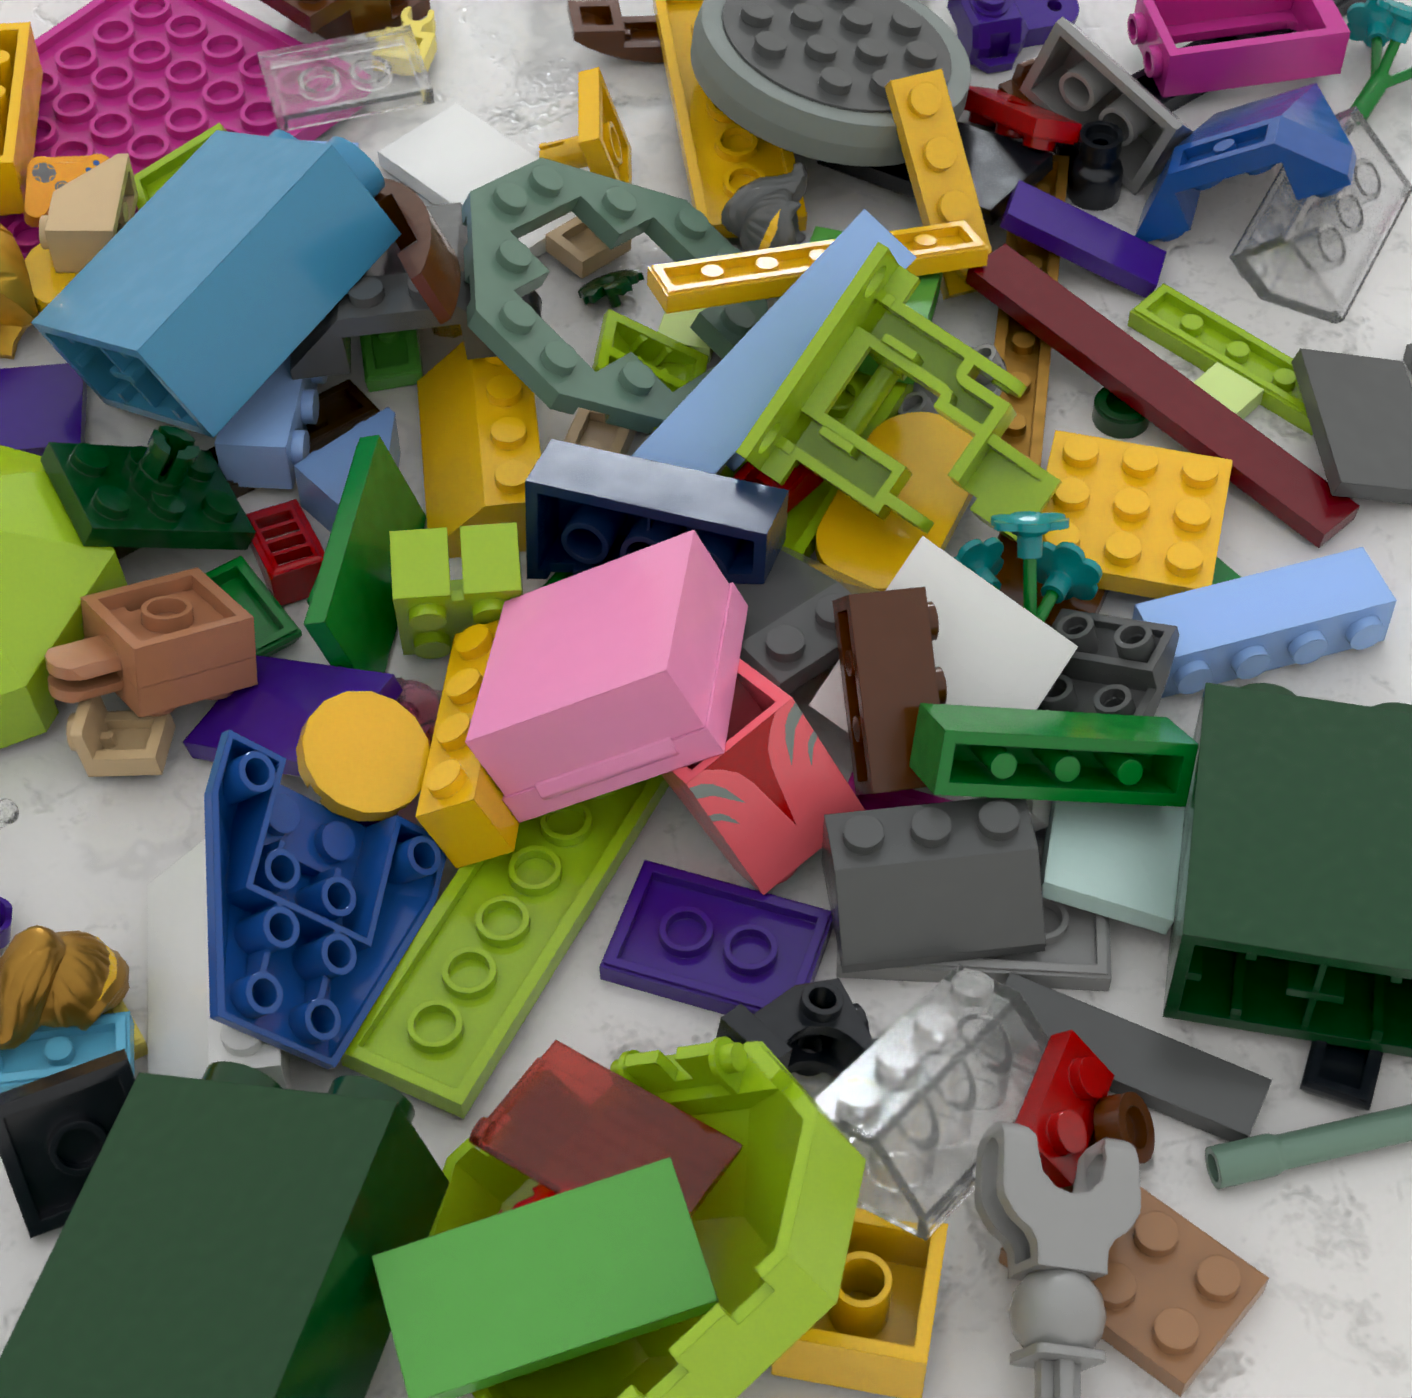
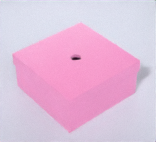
[465,530,748,823]

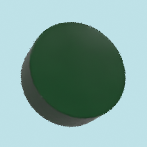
[1092,387,1150,439]

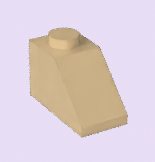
[39,154,138,273]

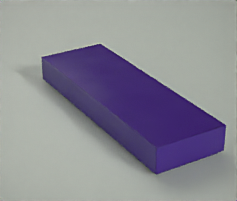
[999,180,1167,298]

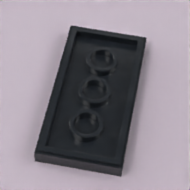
[817,121,1053,226]

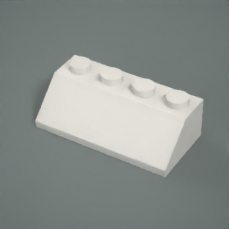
[147,839,291,1089]

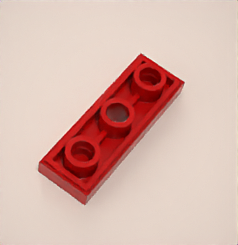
[964,86,1082,151]

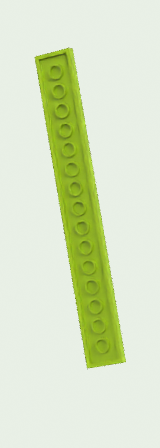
[340,371,913,1119]

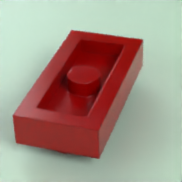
[1015,1030,1115,1188]

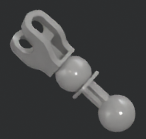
[974,1121,1141,1398]

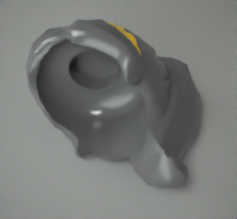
[721,162,808,252]

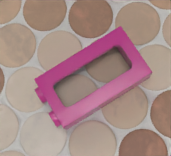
[1127,0,1351,98]

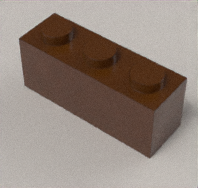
[832,587,947,795]

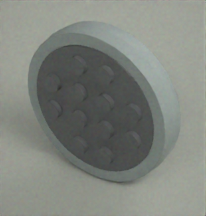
[690,0,971,167]

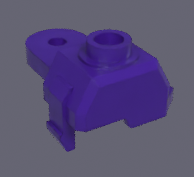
[947,0,1079,74]

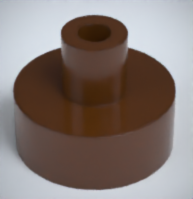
[1087,1092,1155,1164]

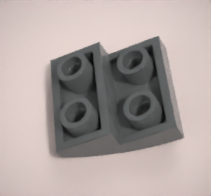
[1037,608,1179,716]

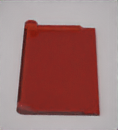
[469,1040,743,1218]

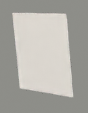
[809,536,1078,801]

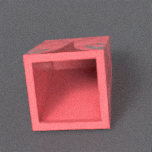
[661,659,865,895]

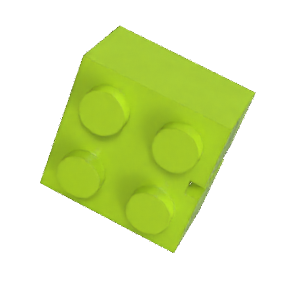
[389,522,523,659]

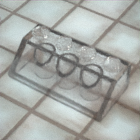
[1229,106,1412,324]
[814,964,1049,1241]

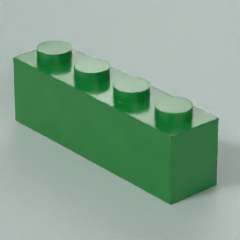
[909,703,1199,807]

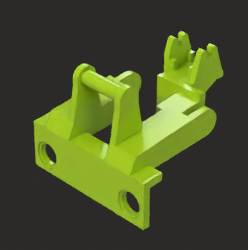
[736,242,1062,542]

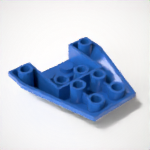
[1135,83,1357,242]
[204,729,447,1070]

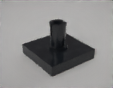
[0,1049,135,1238]

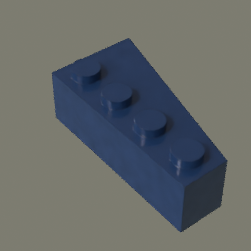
[525,439,789,584]

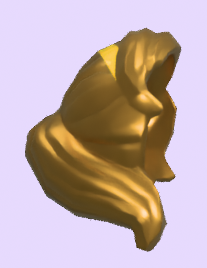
[0,925,130,1050]

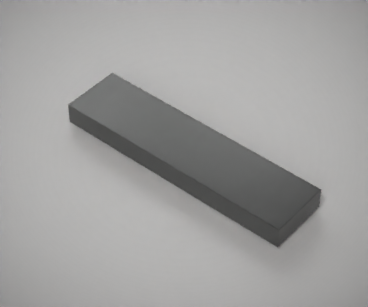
[982,972,1272,1142]

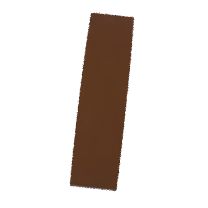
[567,0,664,63]
[374,178,461,325]

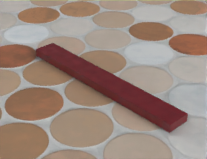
[965,243,1360,548]

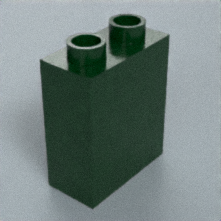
[1163,683,1412,1057]
[0,1061,450,1398]

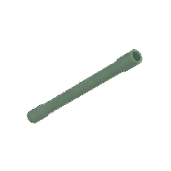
[1205,1104,1412,1189]

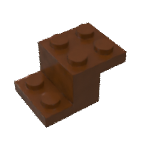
[260,0,430,60]

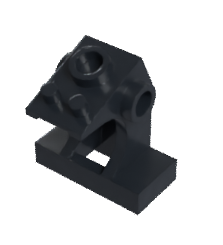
[716,978,886,1103]

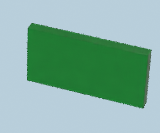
[304,435,426,673]

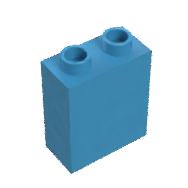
[31,129,401,438]

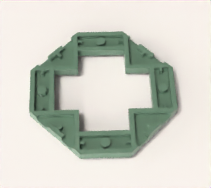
[461,158,768,434]

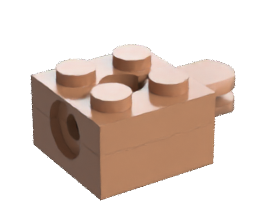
[45,567,258,718]

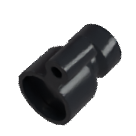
[1055,121,1124,211]

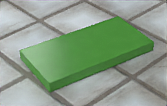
[372,1157,719,1398]

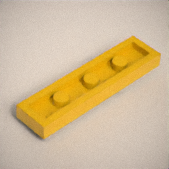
[885,69,992,300]

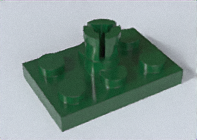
[40,425,256,550]

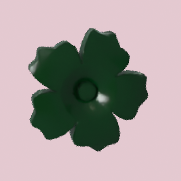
[577,270,645,308]

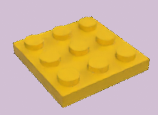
[1041,430,1233,599]

